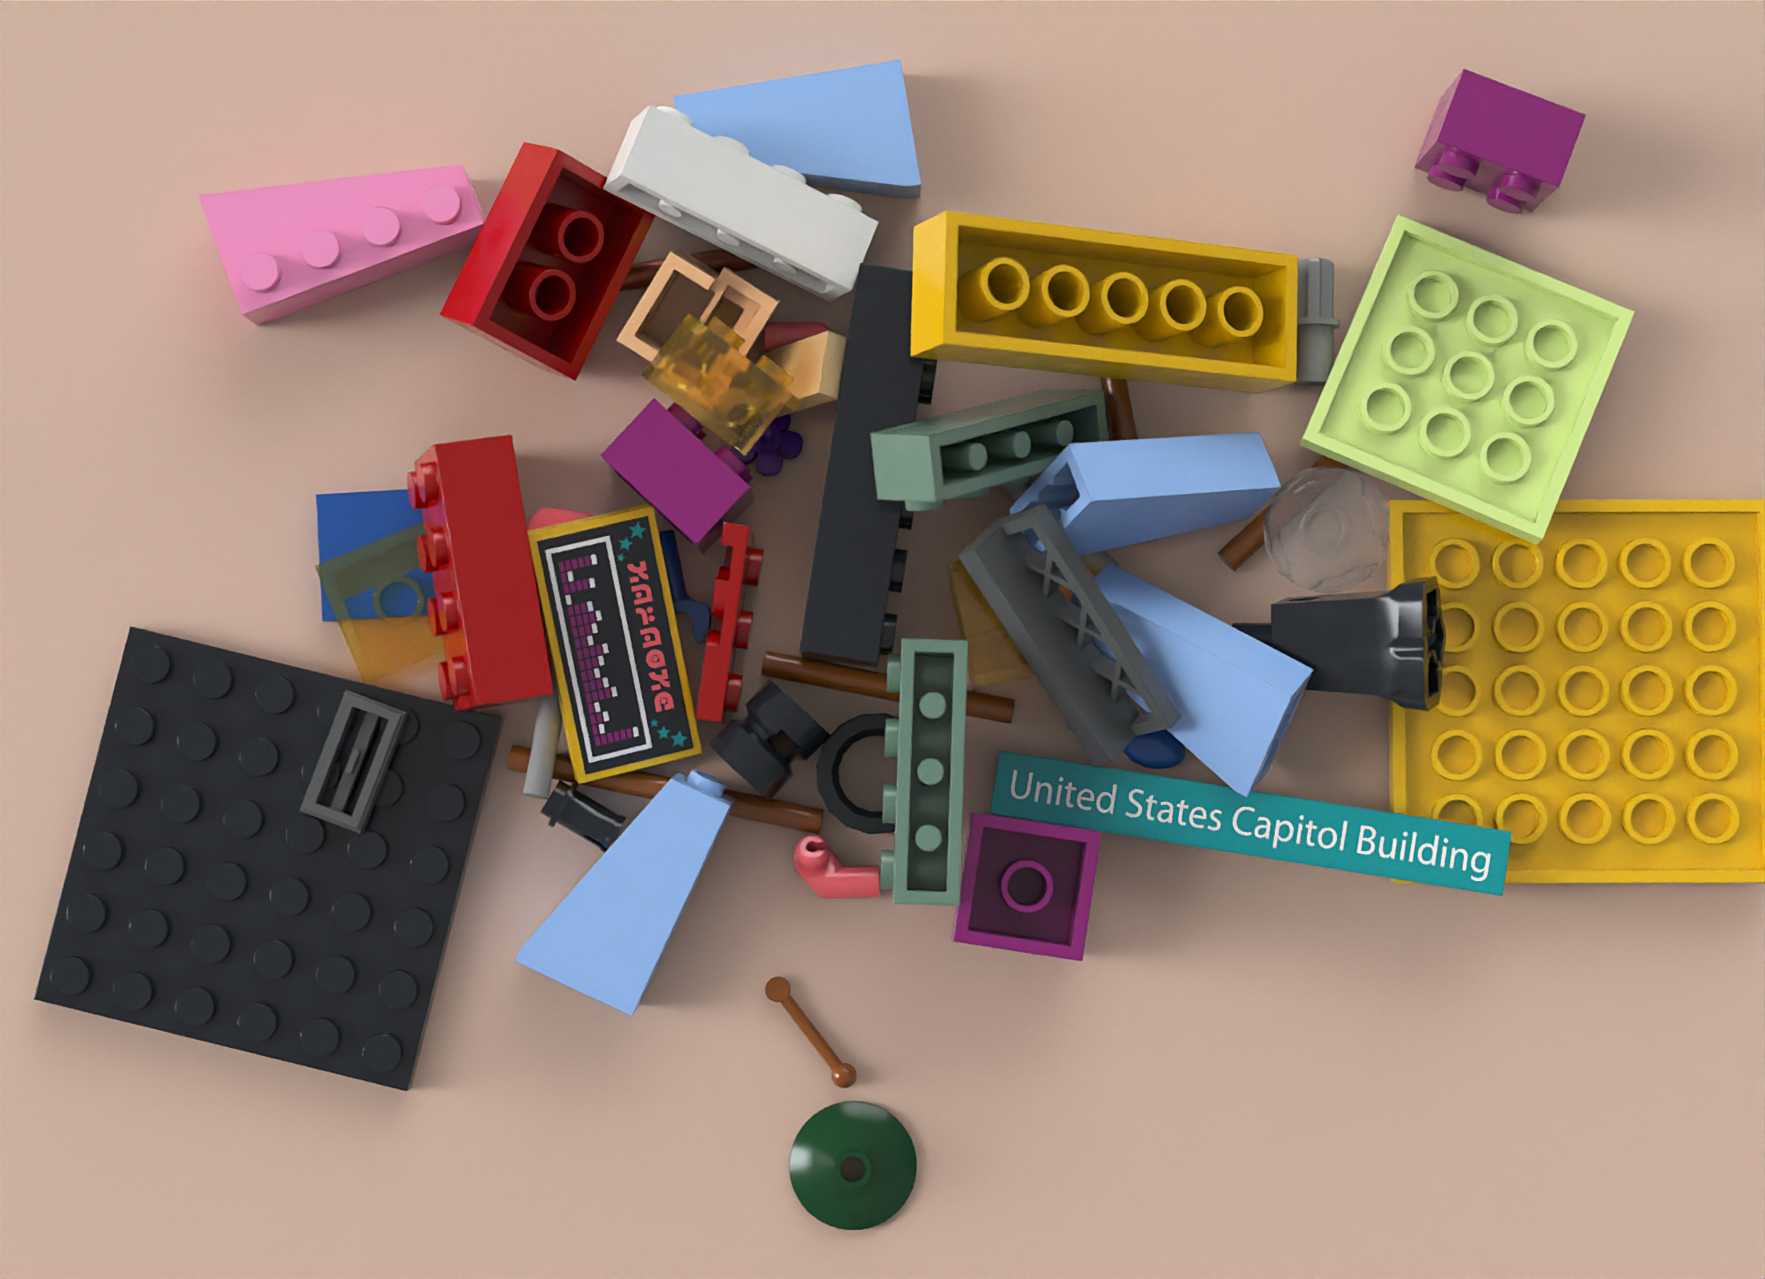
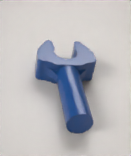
[659,530,711,644]

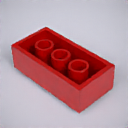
[407,434,554,713]

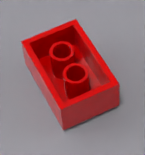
[440,142,656,381]

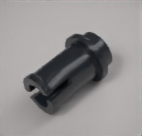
[540,780,626,853]

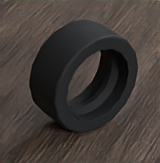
[816,713,899,834]

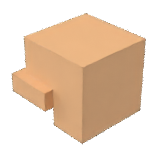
[616,249,780,411]

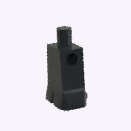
[1232,576,1446,711]

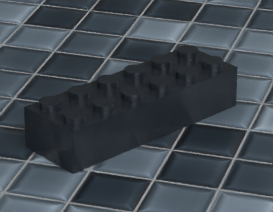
[799,263,937,668]

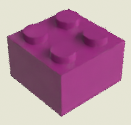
[1414,69,1586,214]
[600,398,755,555]
[951,812,1102,961]

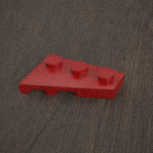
[696,522,764,724]

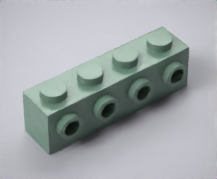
[871,389,1108,511]
[880,638,968,906]

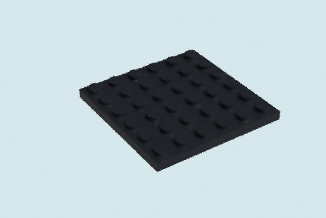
[34,626,504,1091]

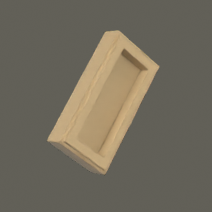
[751,331,847,420]

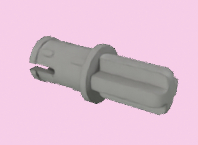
[1294,258,1340,386]

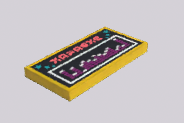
[527,503,702,784]

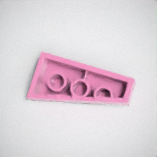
[198,164,486,326]

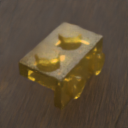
[641,313,802,455]

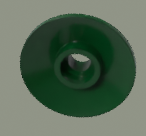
[789,1101,917,1230]

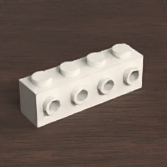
[603,105,878,302]

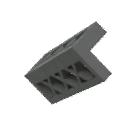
[957,504,1182,766]

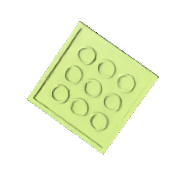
[1299,214,1635,545]

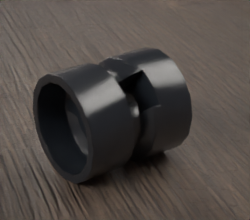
[708,679,830,801]

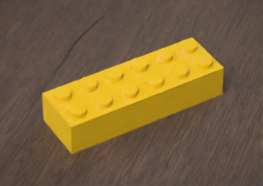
[911,210,1298,394]

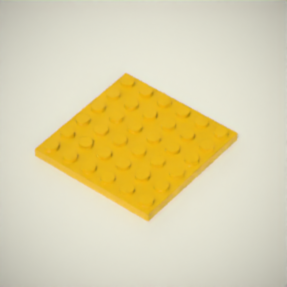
[1386,499,1765,884]

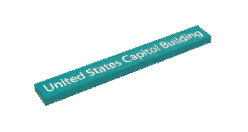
[990,750,1512,896]

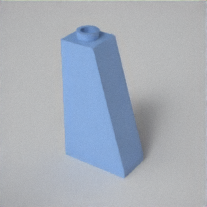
[673,60,921,199]
[1009,432,1281,556]
[1069,563,1314,797]
[515,769,736,1016]

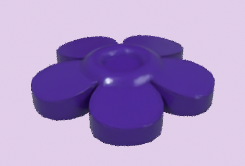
[730,410,803,476]

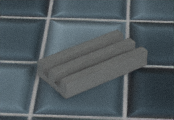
[299,690,409,833]

